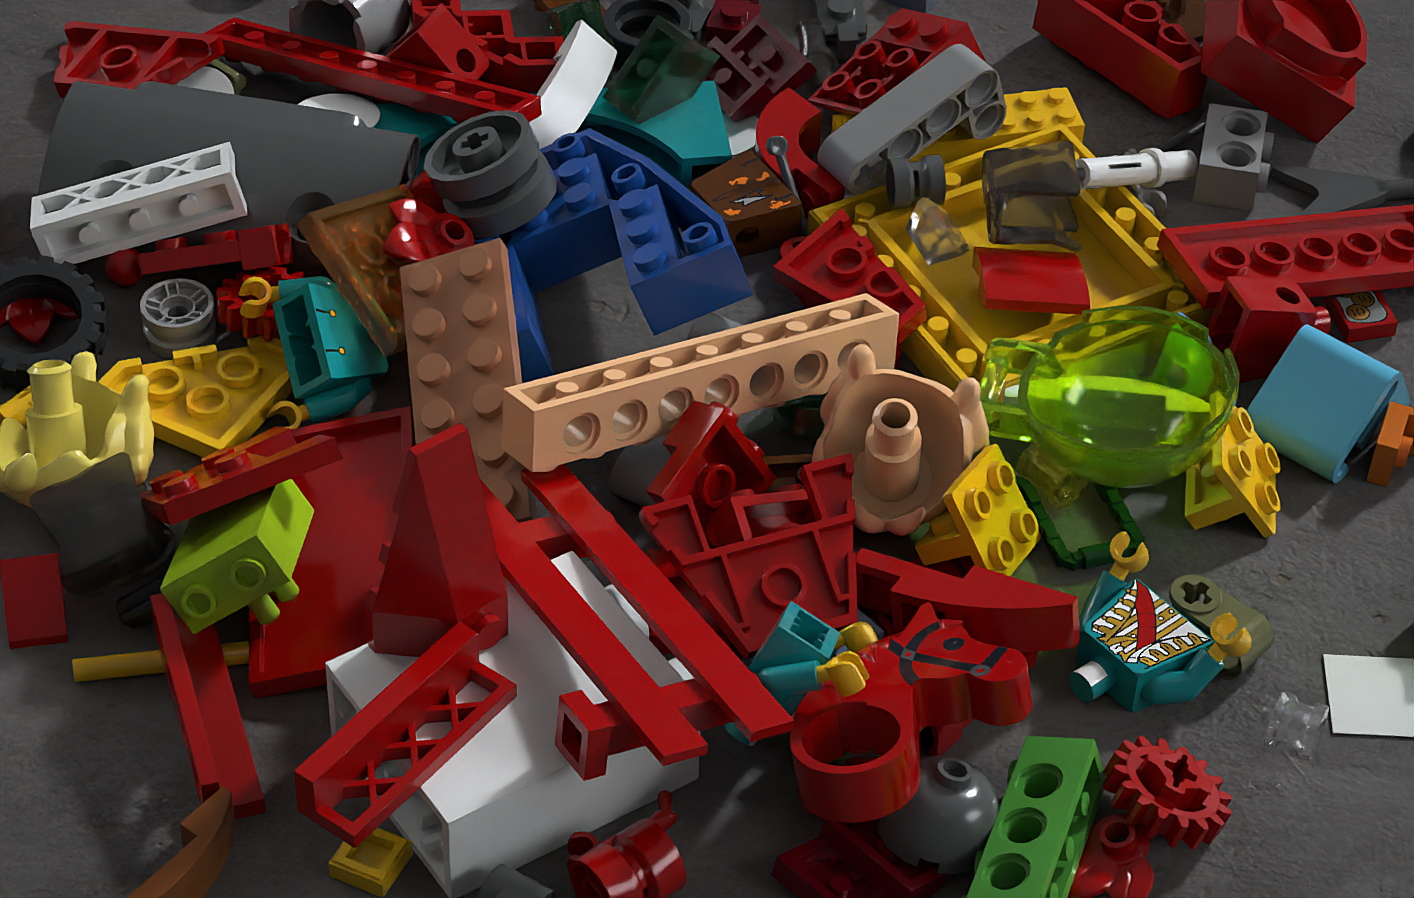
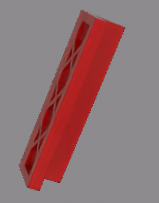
[150,593,265,819]
[294,622,517,848]

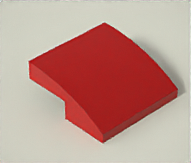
[972,247,1091,315]

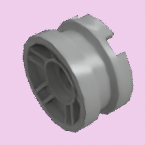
[140,278,217,358]

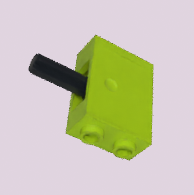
[115,479,315,634]

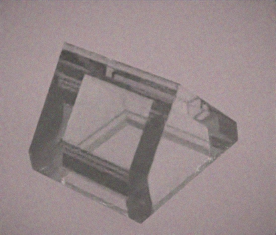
[905,197,969,266]

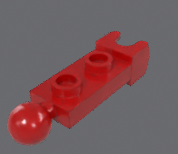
[104,223,294,287]

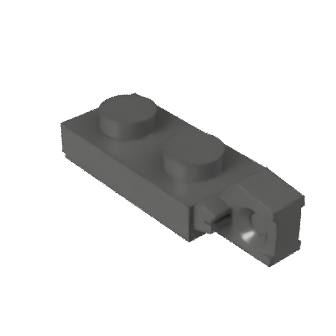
[811,0,867,63]

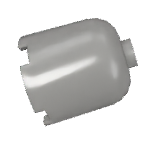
[289,0,410,55]

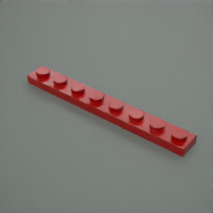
[202,17,542,123]

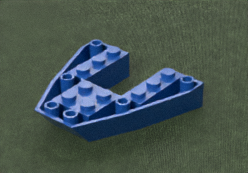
[474,128,754,383]

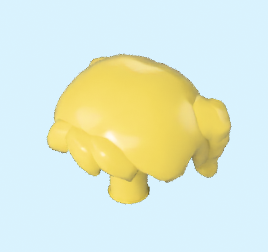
[0,351,154,515]

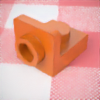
[1366,401,1414,487]

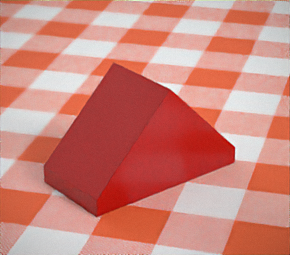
[0,552,68,649]

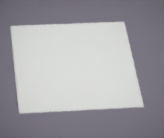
[1323,654,1414,737]

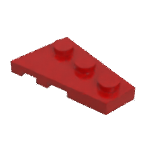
[773,208,927,347]

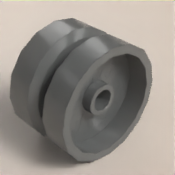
[424,110,557,238]

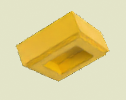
[328,827,413,898]

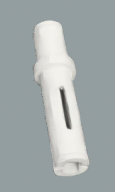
[1067,148,1198,190]

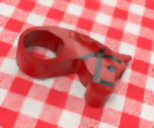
[790,602,1033,823]

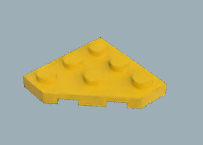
[98,336,293,457]

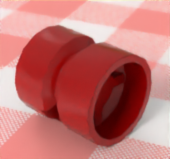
[569,819,686,898]

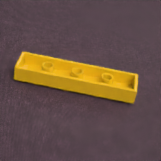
[831,87,1085,164]

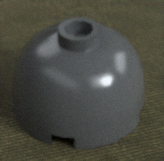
[876,755,999,875]

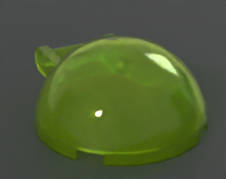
[980,305,1240,488]

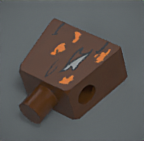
[689,150,803,258]

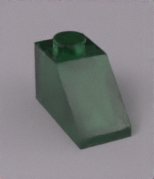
[603,15,720,124]

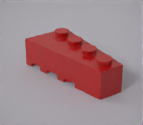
[1032,0,1208,119]

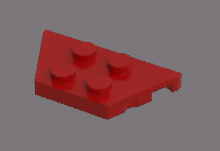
[53,21,225,98]

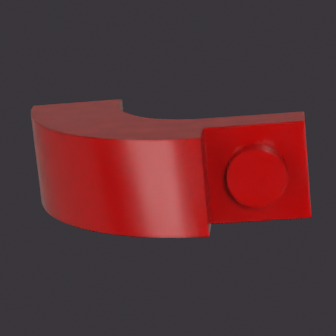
[755,88,845,217]

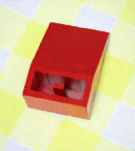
[808,8,986,116]

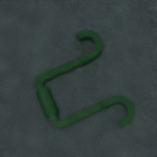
[1015,451,1145,571]

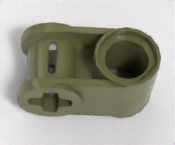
[1169,574,1275,680]

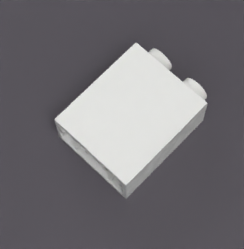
[325,550,700,898]

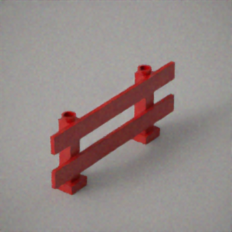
[480,464,795,781]

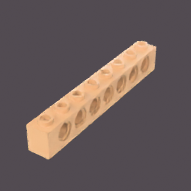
[502,293,899,472]

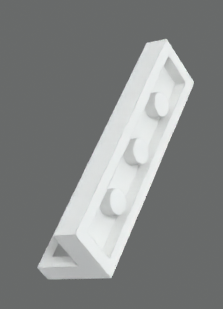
[30,142,247,264]

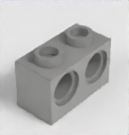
[1192,103,1275,212]

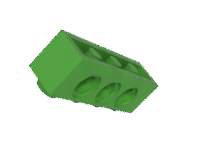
[961,736,1106,898]

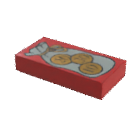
[1320,290,1398,343]

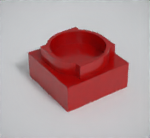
[1201,0,1367,144]

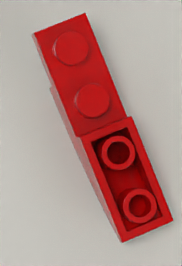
[856,548,1080,652]

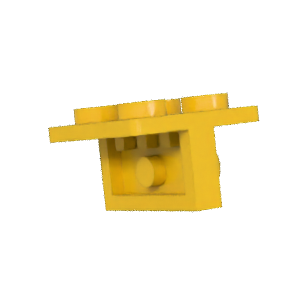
[1185,392,1281,538]
[915,444,1041,576]

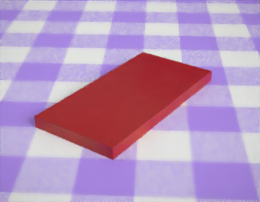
[249,406,416,698]

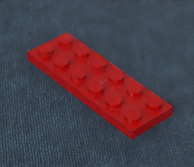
[1156,204,1414,309]

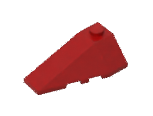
[365,423,508,658]

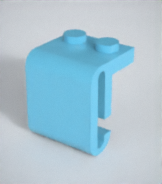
[1247,324,1411,483]

